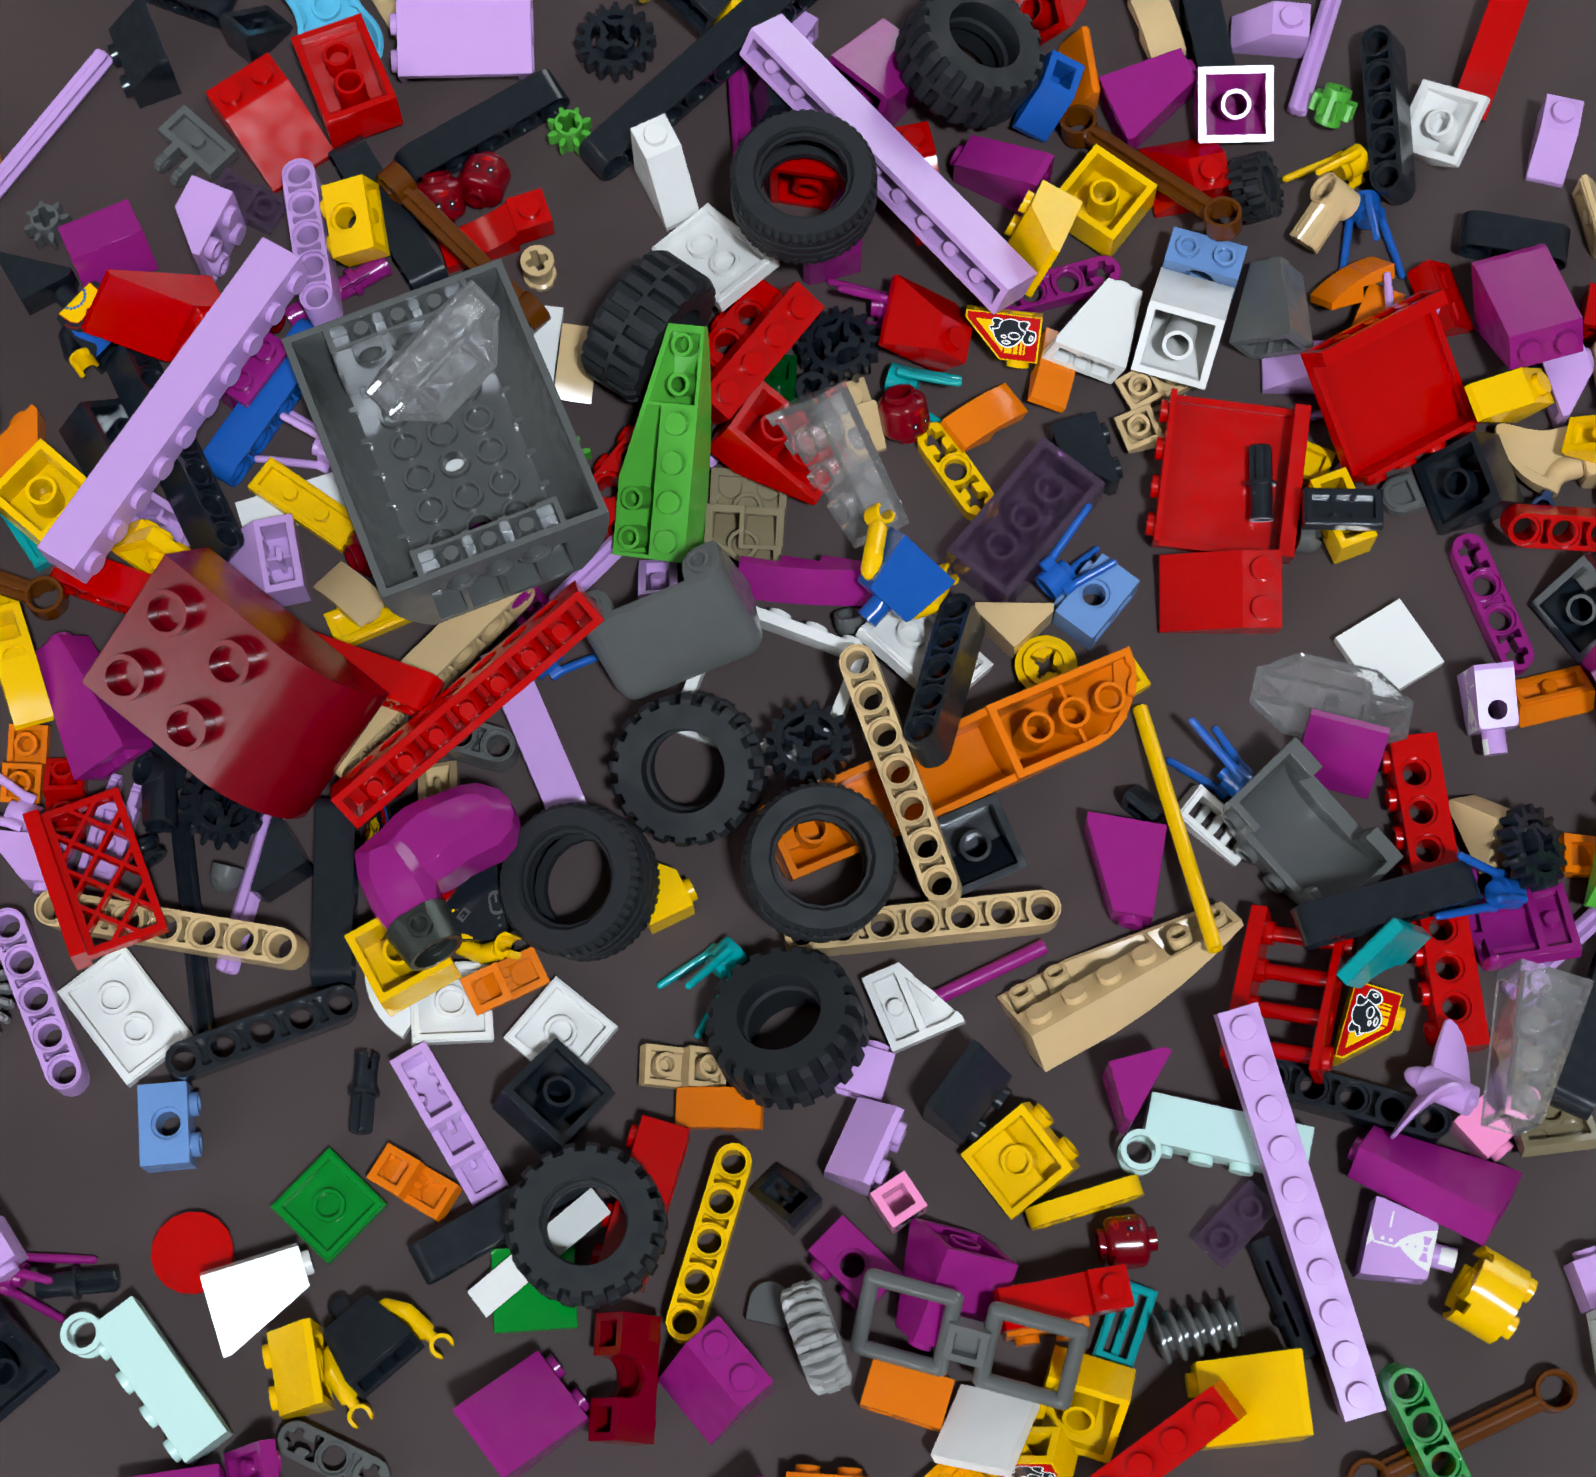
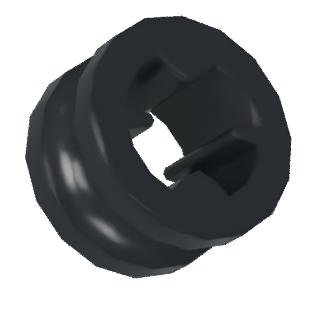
[126,834,168,869]

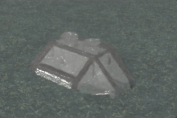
[365,280,500,423]
[1249,653,1414,744]

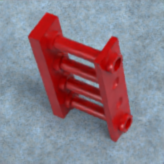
[1219,904,1357,1084]

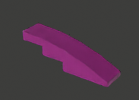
[738,555,872,606]

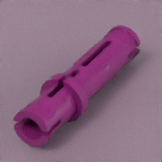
[285,258,393,327]

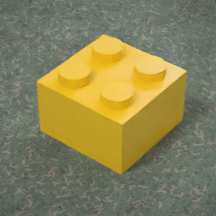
[1059,144,1158,257]
[0,438,87,546]
[344,918,462,1017]

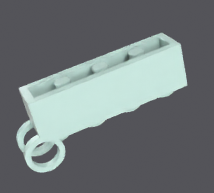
[1117,1092,1315,1176]
[60,1296,234,1466]

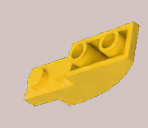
[0,595,54,731]

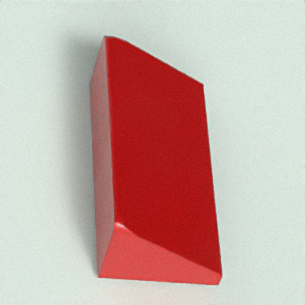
[1407,259,1474,337]

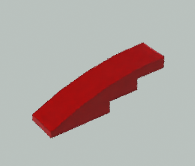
[1458,0,1529,123]

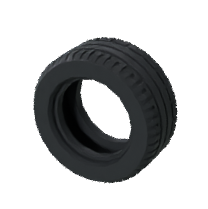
[730,109,878,265]
[740,782,899,943]
[498,802,660,962]

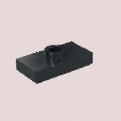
[1302,488,1384,531]

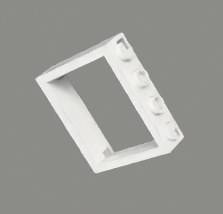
[677,606,869,783]

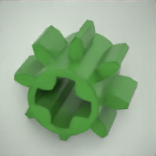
[1308,82,1358,128]
[547,107,592,155]

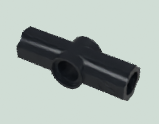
[132,741,186,834]

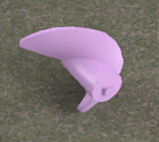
[1390,1019,1480,1140]

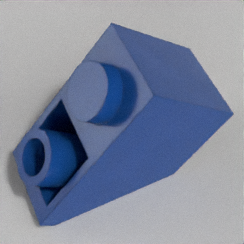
[1011,49,1085,143]

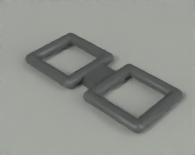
[850,1268,1089,1410]

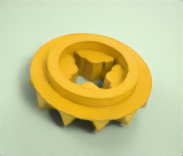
[1014,635,1077,689]

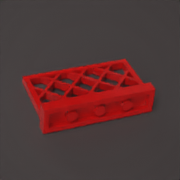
[22,787,169,970]

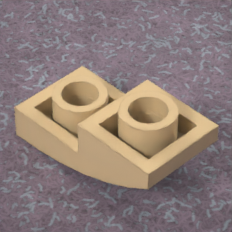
[1127,0,1186,59]
[554,323,594,404]
[1114,370,1195,411]
[1114,394,1186,454]
[313,561,386,628]
[638,1043,726,1089]

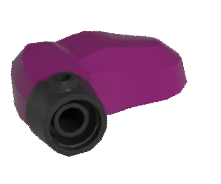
[354,783,520,971]

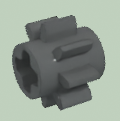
[24,201,72,250]

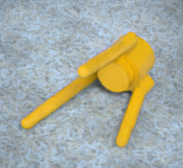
[1282,144,1369,190]

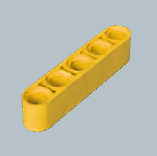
[666,1143,753,1345]

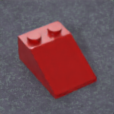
[290,13,403,149]
[205,52,333,195]
[81,269,221,362]
[710,381,848,505]
[1159,549,1282,634]

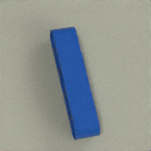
[203,318,314,488]

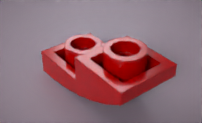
[42,757,88,840]

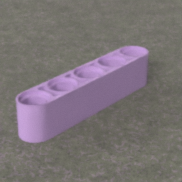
[281,158,343,327]
[480,652,587,810]
[0,908,90,1097]

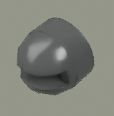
[1295,521,1322,554]
[834,607,866,638]
[210,862,244,893]

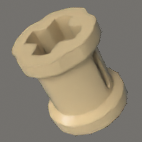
[520,245,557,292]

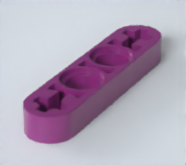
[978,255,1121,313]
[1449,533,1535,676]

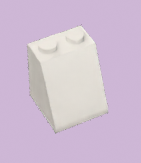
[1131,267,1234,390]

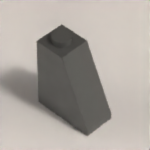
[1229,256,1313,360]

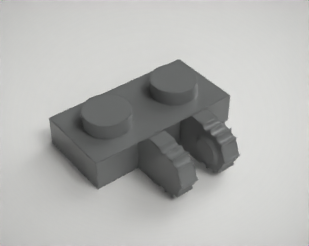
[153,104,239,188]

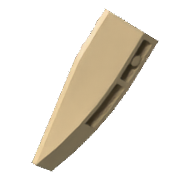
[997,901,1244,1072]

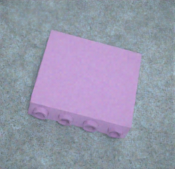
[390,0,535,83]

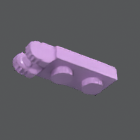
[76,773,142,885]

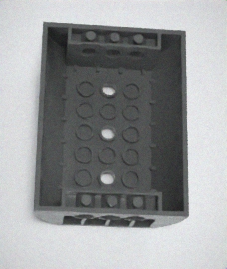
[281,258,610,625]

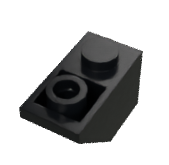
[1049,411,1123,496]

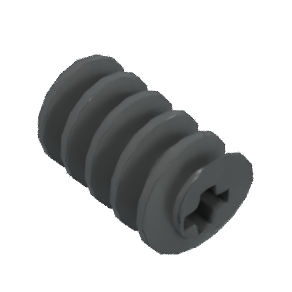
[1151,1295,1245,1365]

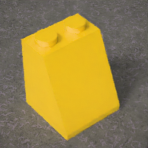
[1185,1348,1314,1450]

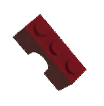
[588,1311,661,1446]

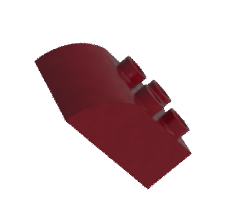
[82,547,390,819]

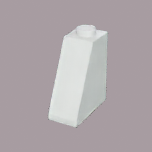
[630,113,699,231]
[1042,278,1143,384]
[200,1242,315,1358]

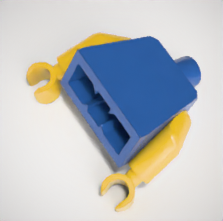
[858,502,959,628]

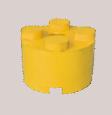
[1443,1245,1538,1344]

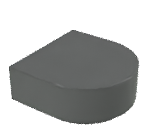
[1382,471,1426,517]
[745,1281,787,1329]

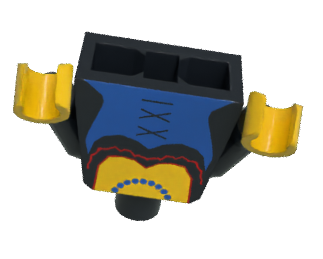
[54,281,118,378]

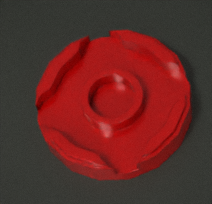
[151,1212,235,1295]

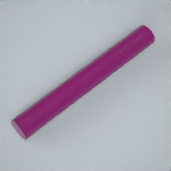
[933,939,1048,1002]

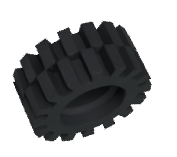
[1228,150,1284,224]

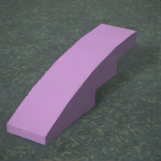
[389,1041,510,1208]

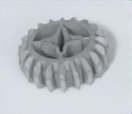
[780,1279,852,1396]

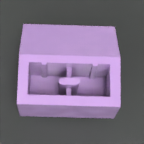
[175,175,246,282]
[229,513,311,607]
[824,1097,908,1198]

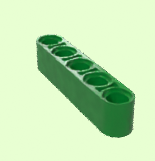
[1377,1363,1472,1477]

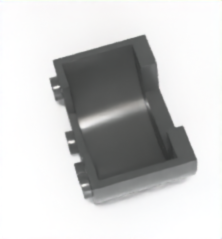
[1221,737,1404,905]

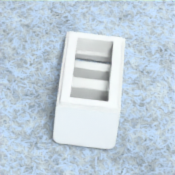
[1178,784,1242,867]

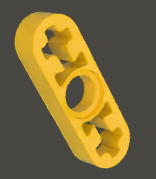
[917,422,995,522]
[1024,1175,1145,1231]

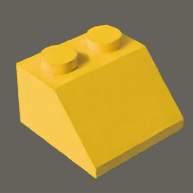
[1004,180,1083,298]
[262,1318,335,1420]
[1032,1345,1136,1463]

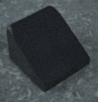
[1120,784,1164,823]

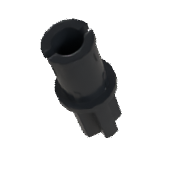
[1245,443,1277,522]
[347,1052,381,1136]
[34,1266,121,1300]

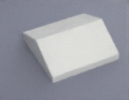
[1392,79,1490,168]

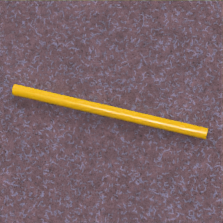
[1132,704,1223,953]

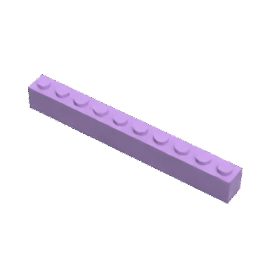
[739,13,1038,315]
[37,237,309,584]
[1213,1002,1386,1422]

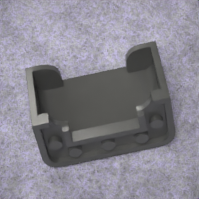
[586,539,763,700]

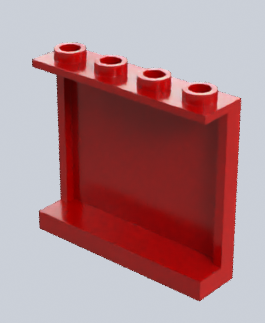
[1300,289,1480,486]
[1145,388,1311,564]

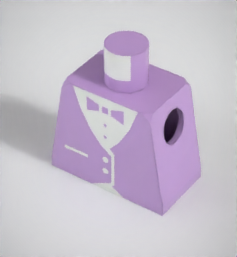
[1457,661,1519,756]
[1353,1196,1458,1285]

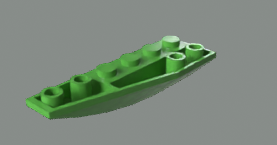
[612,323,711,563]

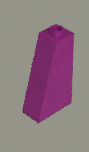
[35,632,153,781]
[1347,1126,1523,1246]

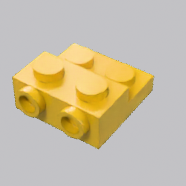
[111,519,191,574]
[960,1101,1080,1220]

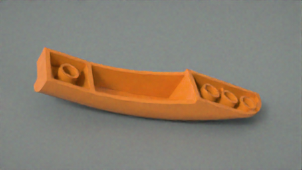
[757,646,1137,882]

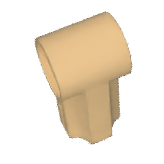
[1290,172,1361,254]

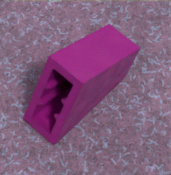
[1098,48,1197,150]
[950,134,1055,215]
[1083,811,1167,930]

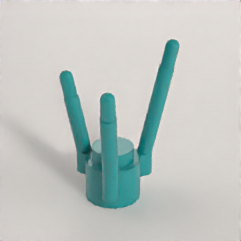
[884,362,963,423]
[656,936,748,1039]

